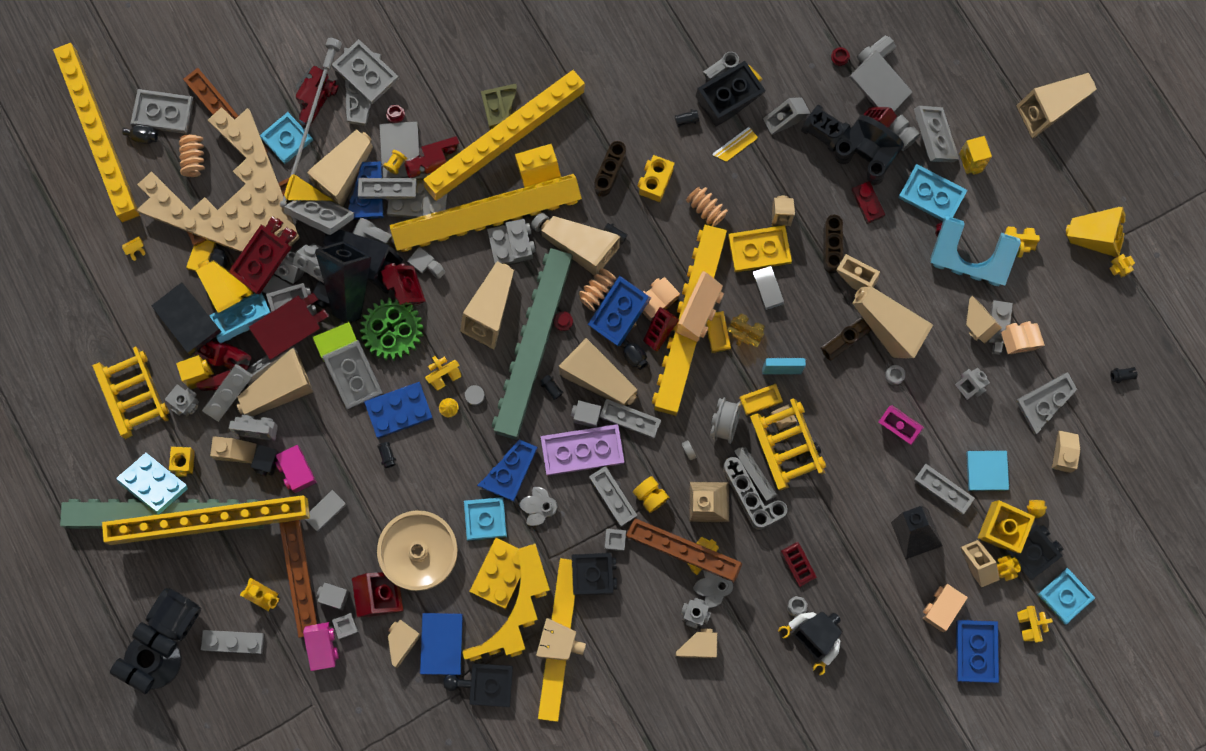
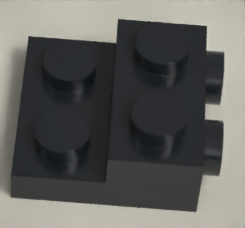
[1005,523,1064,580]
[572,553,617,595]

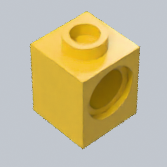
[169,447,195,477]

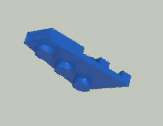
[348,161,384,220]
[477,439,538,502]

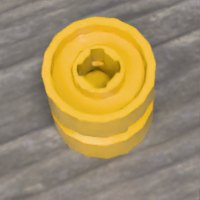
[632,476,670,513]

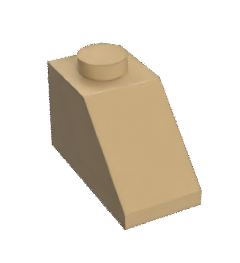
[772,196,795,226]
[836,254,880,291]
[966,296,1002,343]
[1052,431,1080,473]
[210,437,257,463]
[961,540,1000,587]
[388,620,421,668]
[675,629,717,659]

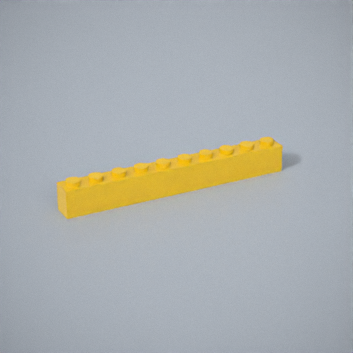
[53,43,140,223]
[423,70,585,201]
[390,174,582,252]
[652,225,727,416]
[102,495,310,545]

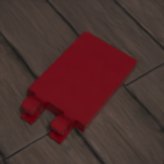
[229,216,298,295]
[249,293,328,360]

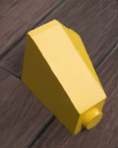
[1066,207,1126,257]
[196,259,253,313]

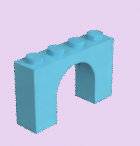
[930,216,1021,286]

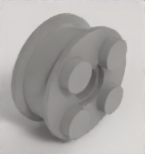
[710,397,741,444]

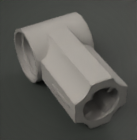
[857,35,896,63]
[703,52,739,82]
[352,218,393,245]

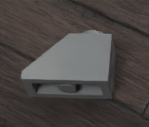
[763,98,810,135]

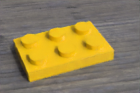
[728,225,792,272]
[469,538,521,609]

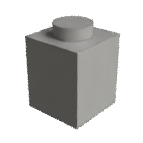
[571,400,601,428]
[316,583,349,611]

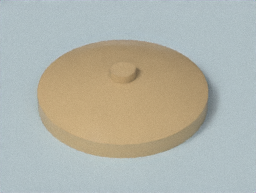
[377,511,458,591]

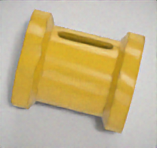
[383,149,407,175]

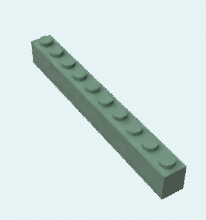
[492,248,573,440]
[60,499,264,529]

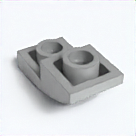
[753,266,784,310]

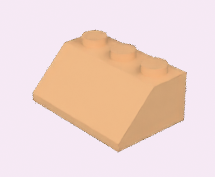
[677,271,724,342]

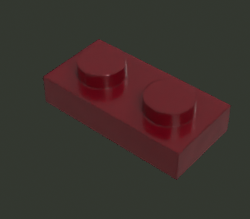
[851,181,885,224]

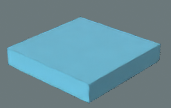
[260,112,313,164]
[762,358,806,374]
[966,451,1009,491]
[464,497,507,541]
[1037,568,1095,625]

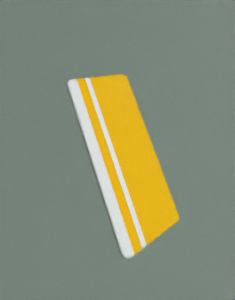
[713,127,758,161]

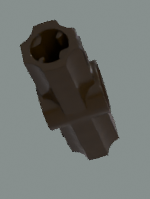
[820,317,872,361]

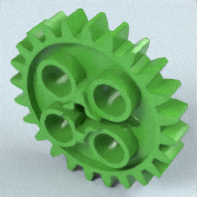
[360,298,424,361]

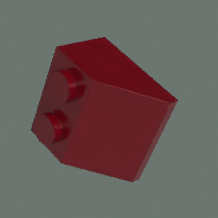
[352,572,403,618]

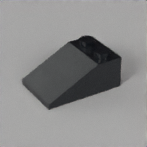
[695,61,766,126]

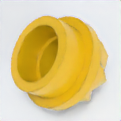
[439,398,459,418]
[1027,500,1047,519]

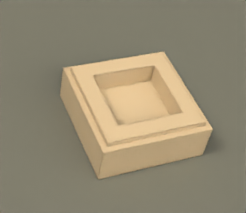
[770,404,797,431]

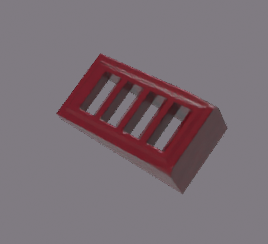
[864,107,897,128]
[643,307,679,352]
[196,370,231,391]
[780,542,817,587]

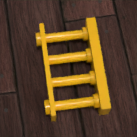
[92,347,169,439]
[750,398,826,490]

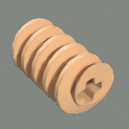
[179,135,205,177]
[686,187,728,227]
[579,268,617,312]

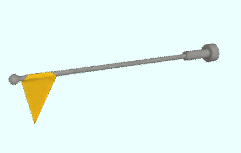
[280,38,342,208]

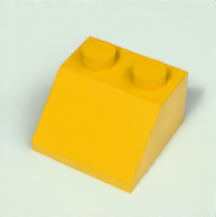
[515,144,561,187]
[978,500,1035,553]

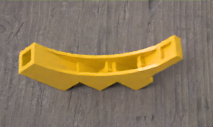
[462,544,550,661]

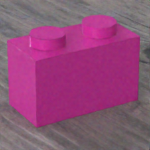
[879,405,924,444]
[275,445,317,493]
[303,622,339,671]

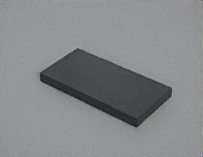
[151,282,222,356]

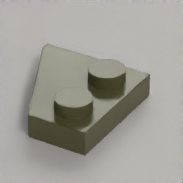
[481,84,517,129]

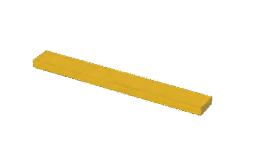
[538,558,575,722]

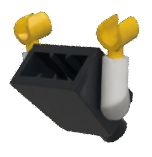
[778,612,842,675]

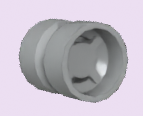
[889,115,921,151]

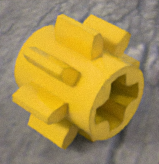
[1109,254,1135,278]
[997,555,1021,581]

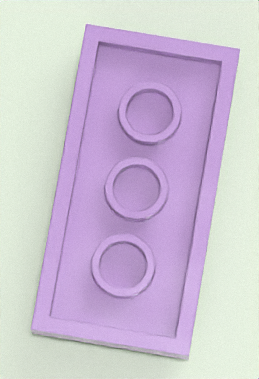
[541,424,624,476]

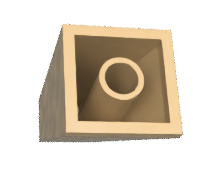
[1016,73,1097,138]
[307,129,373,207]
[541,216,620,275]
[460,261,514,349]
[852,286,933,358]
[559,338,637,406]
[237,348,313,416]
[690,482,729,522]

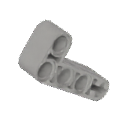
[723,457,788,530]

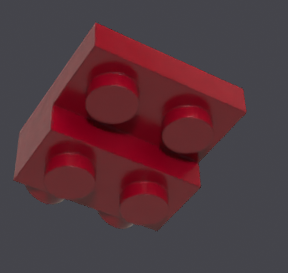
[381,263,426,305]

